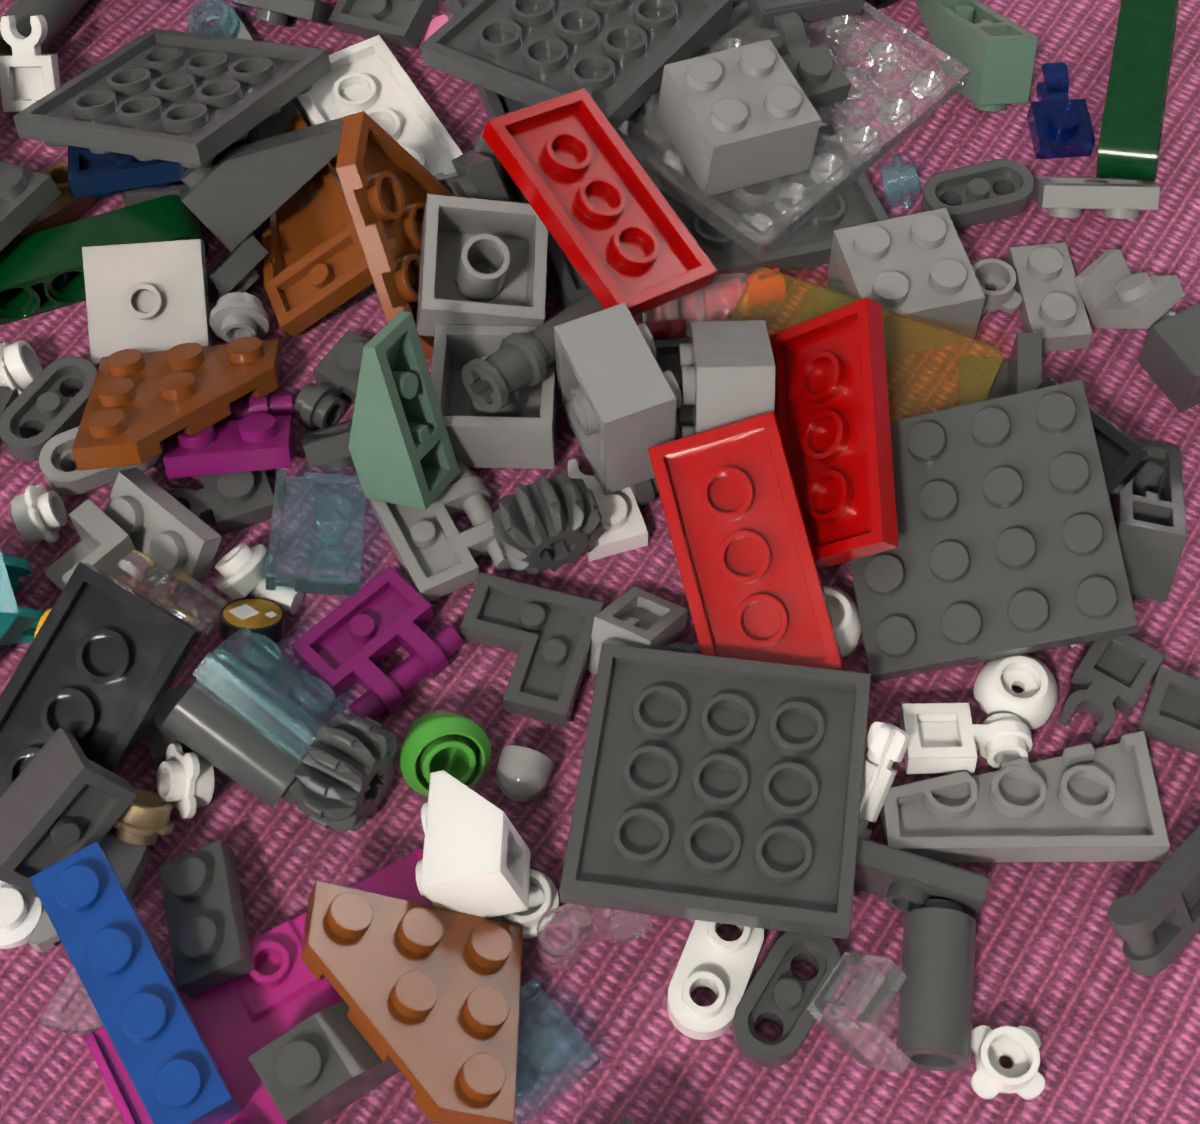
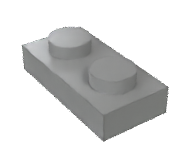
[1032,176,1160,219]
[1006,242,1093,352]
[104,468,222,593]

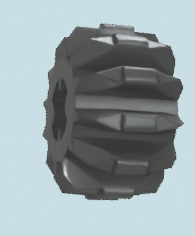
[491,473,604,574]
[292,713,401,833]

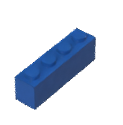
[29,841,242,1124]

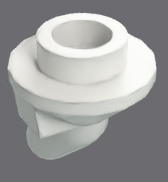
[213,543,303,614]

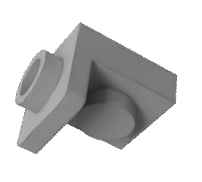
[1075,249,1185,329]
[587,586,689,676]

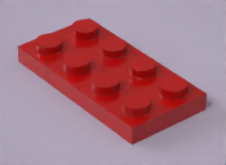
[482,88,718,317]
[769,297,899,570]
[648,412,845,670]

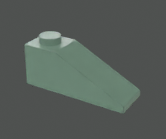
[916,0,1039,112]
[348,311,460,510]

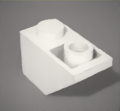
[416,770,531,918]

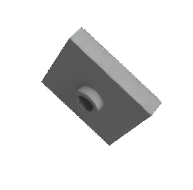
[82,239,212,367]

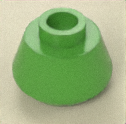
[400,710,491,797]

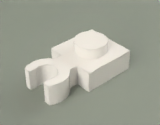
[0,15,61,112]
[568,459,648,561]

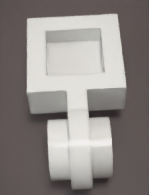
[900,703,1033,774]

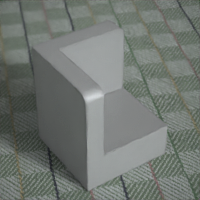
[45,499,143,592]

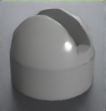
[496,745,554,802]

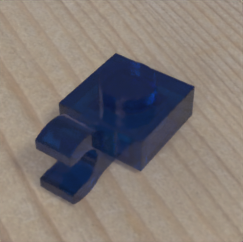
[1027,62,1096,159]

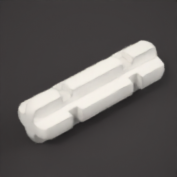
[858,721,910,840]

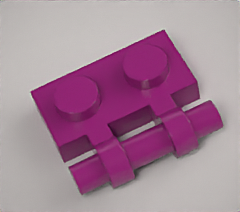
[163,392,296,479]
[291,566,464,720]

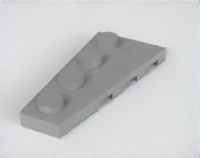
[880,731,1170,863]

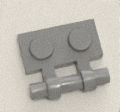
[369,461,512,602]

